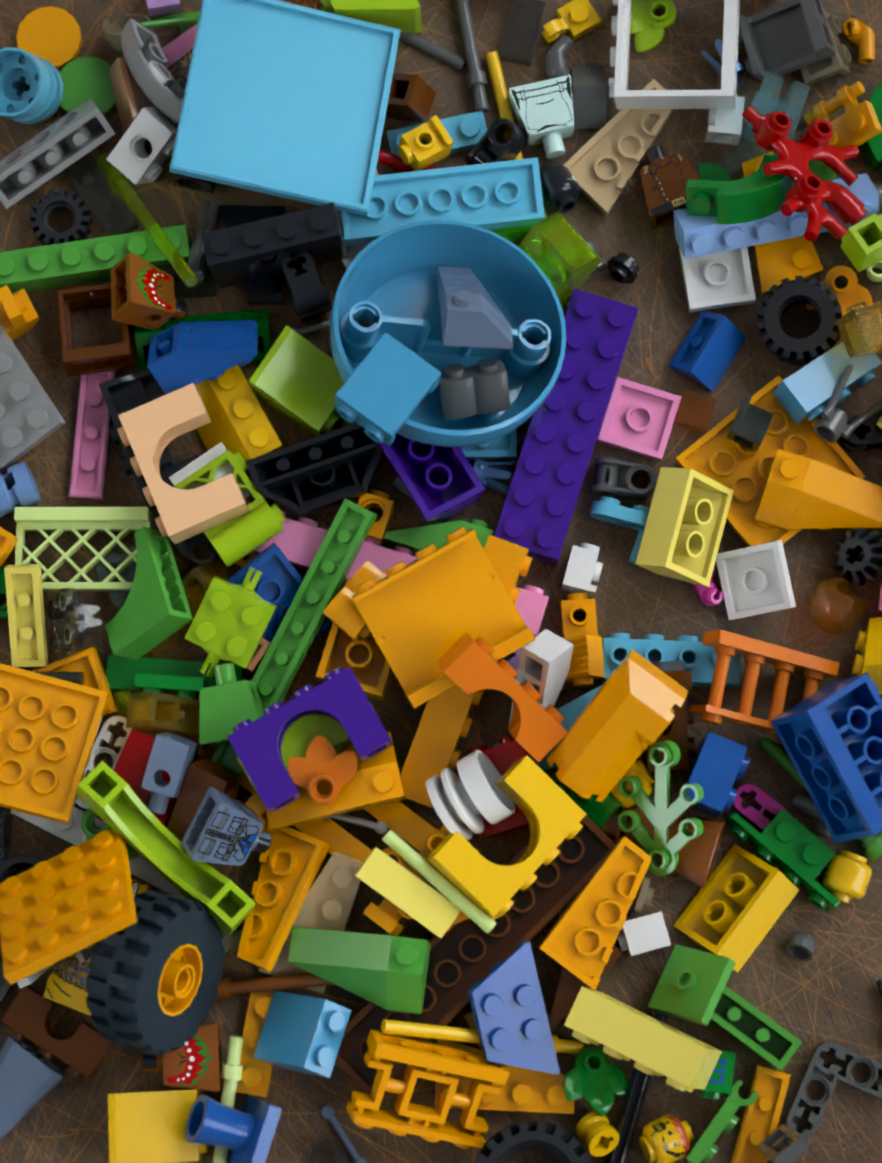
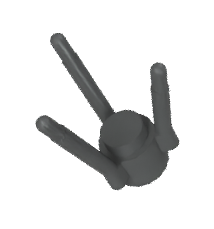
[814,364,882,443]

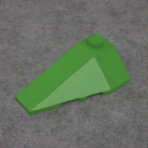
[288,927,431,1015]

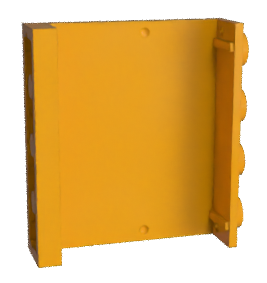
[351,526,536,708]

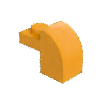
[0,285,39,340]

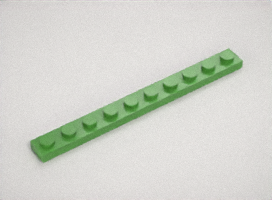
[211,499,377,787]

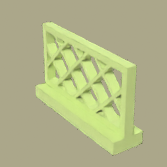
[14,507,154,591]

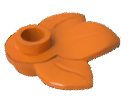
[288,734,358,805]

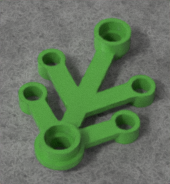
[617,740,704,876]

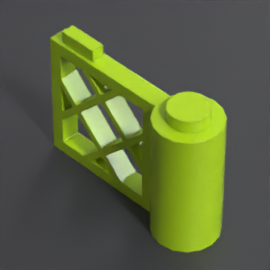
[173,450,286,568]

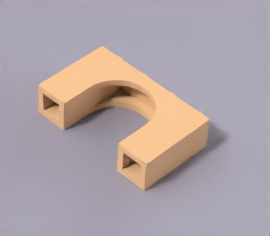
[117,383,250,544]

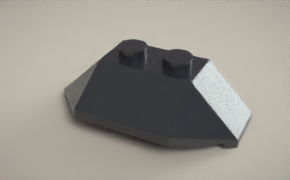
[246,423,384,516]

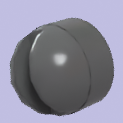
[785,931,815,961]

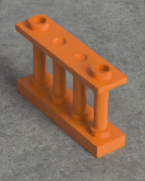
[689,630,840,736]

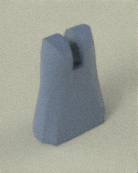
[0,1035,65,1140]

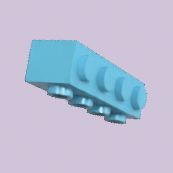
[601,633,740,688]

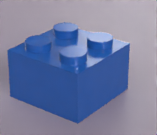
[685,732,750,817]

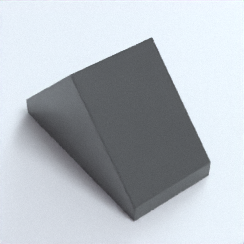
[571,66,606,131]

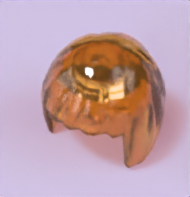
[809,577,868,635]

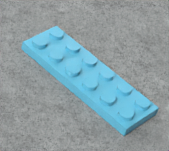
[342,157,545,245]

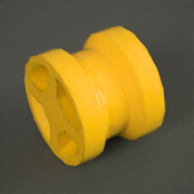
[576,1112,620,1157]

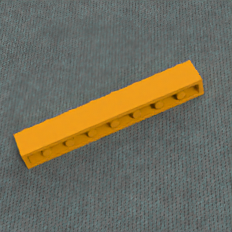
[400,535,533,808]

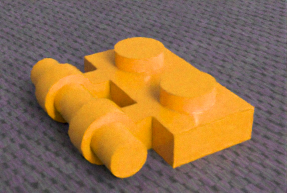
[804,81,882,147]

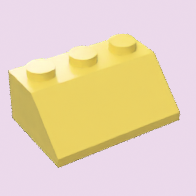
[635,467,734,587]

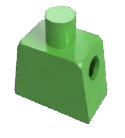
[199,663,264,746]

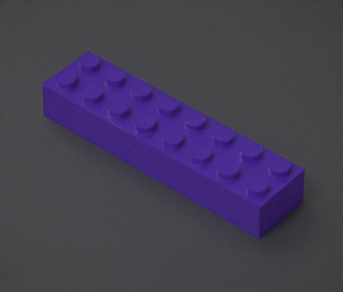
[494,288,638,567]

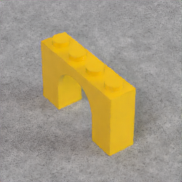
[425,755,586,917]

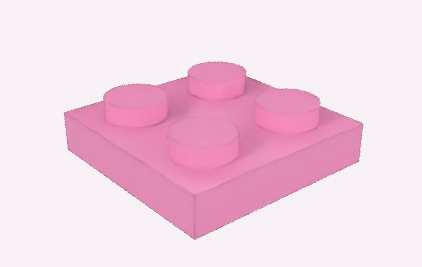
[597,377,682,462]

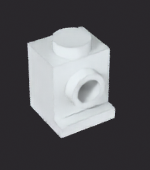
[705,94,745,146]
[562,543,603,598]

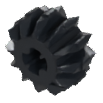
[831,528,882,586]

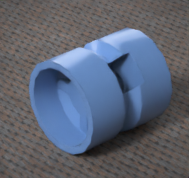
[0,461,41,518]

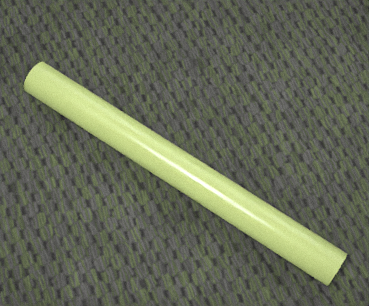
[382,830,497,934]

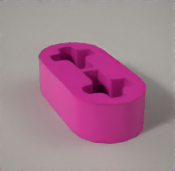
[732,784,790,832]

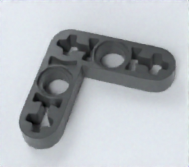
[785,1042,882,1139]

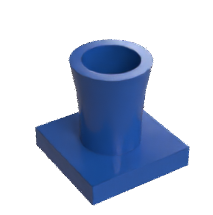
[185,1094,282,1163]

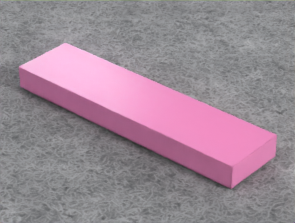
[69,371,116,501]

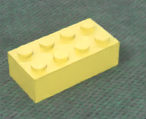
[564,986,722,1093]

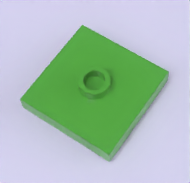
[648,944,735,1026]

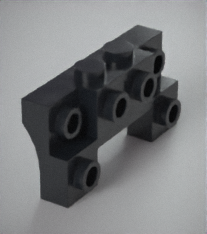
[99,369,200,510]

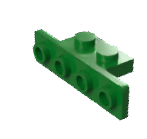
[106,655,243,701]
[725,808,841,911]

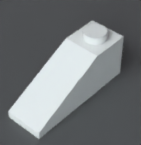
[508,629,574,726]

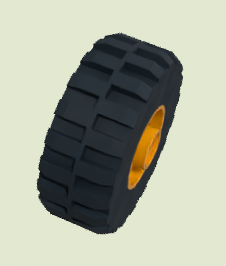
[86,890,225,1056]

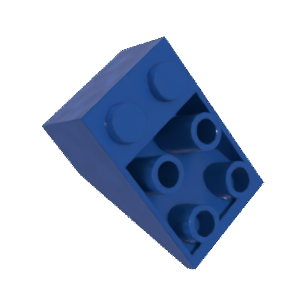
[147,320,258,395]

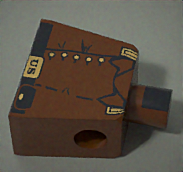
[639,145,701,230]

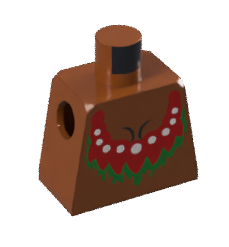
[110,252,187,330]
[143,1024,223,1091]

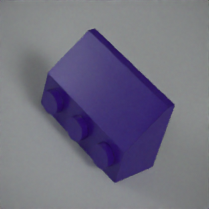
[379,433,485,522]

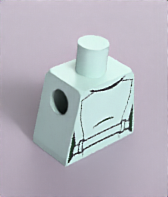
[509,75,574,158]

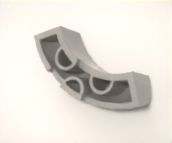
[120,18,186,127]

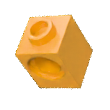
[357,490,395,545]

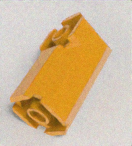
[546,649,688,802]

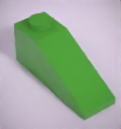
[384,518,493,553]

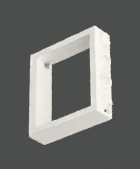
[608,0,740,109]

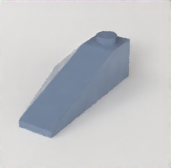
[436,265,513,349]

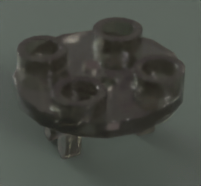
[47,588,102,655]

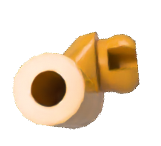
[842,18,875,64]

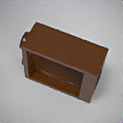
[57,281,135,376]

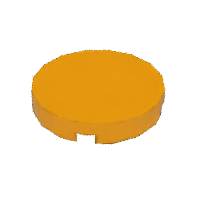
[16,6,83,71]

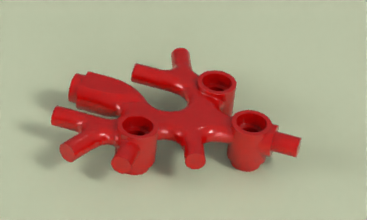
[742,105,868,241]

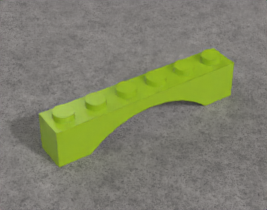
[76,760,256,937]

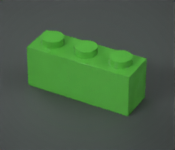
[710,986,802,1071]

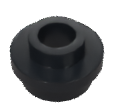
[607,253,639,284]

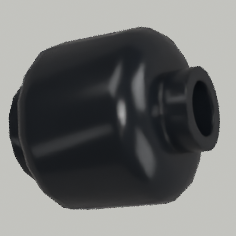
[539,164,581,214]

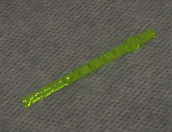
[97,154,198,287]

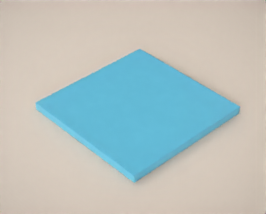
[169,0,401,216]

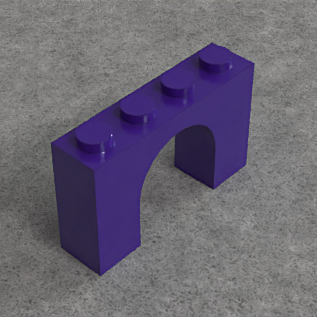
[227,667,394,814]

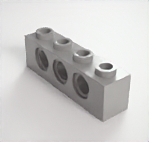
[0,98,116,209]

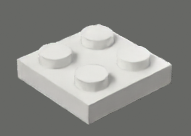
[679,247,756,312]
[716,540,796,620]

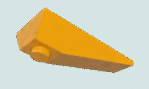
[754,449,882,530]
[265,732,406,830]

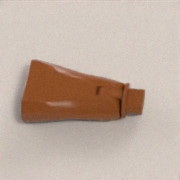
[601,808,725,888]

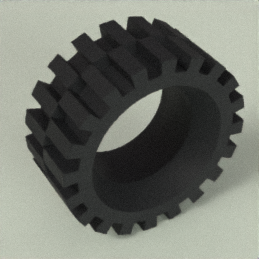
[475,1121,591,1163]

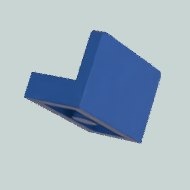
[669,310,746,391]

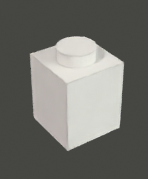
[617,911,671,957]

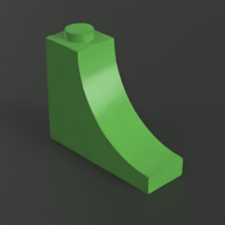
[105,527,193,660]

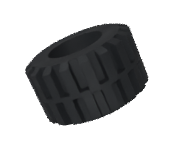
[757,276,843,365]

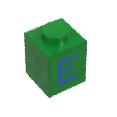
[696,1050,736,1100]

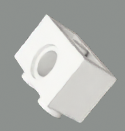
[107,106,178,185]

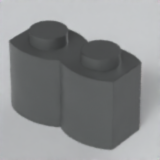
[437,358,511,420]

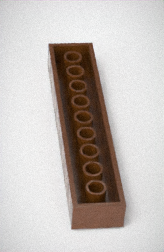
[335,815,616,1094]

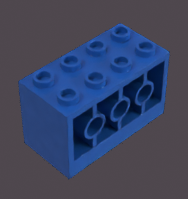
[771,673,882,843]

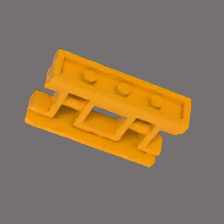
[346,1030,510,1149]

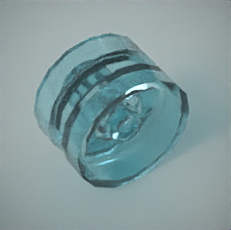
[743,71,811,151]

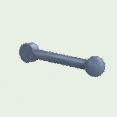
[321,1105,367,1163]

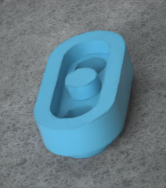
[589,496,650,531]

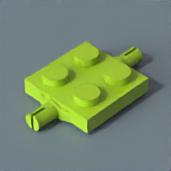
[184,567,277,677]

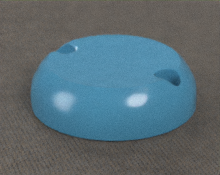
[330,220,566,447]

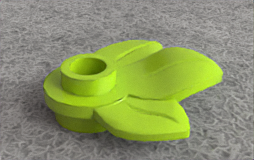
[617,0,677,53]

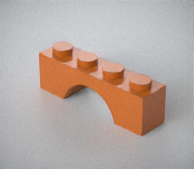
[437,632,568,762]

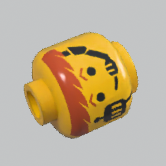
[639,1114,694,1163]

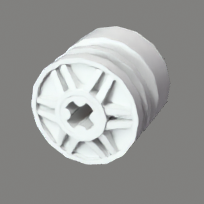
[426,750,515,841]

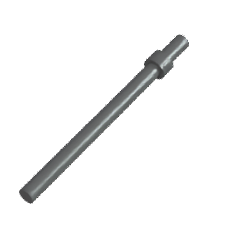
[455,0,489,113]

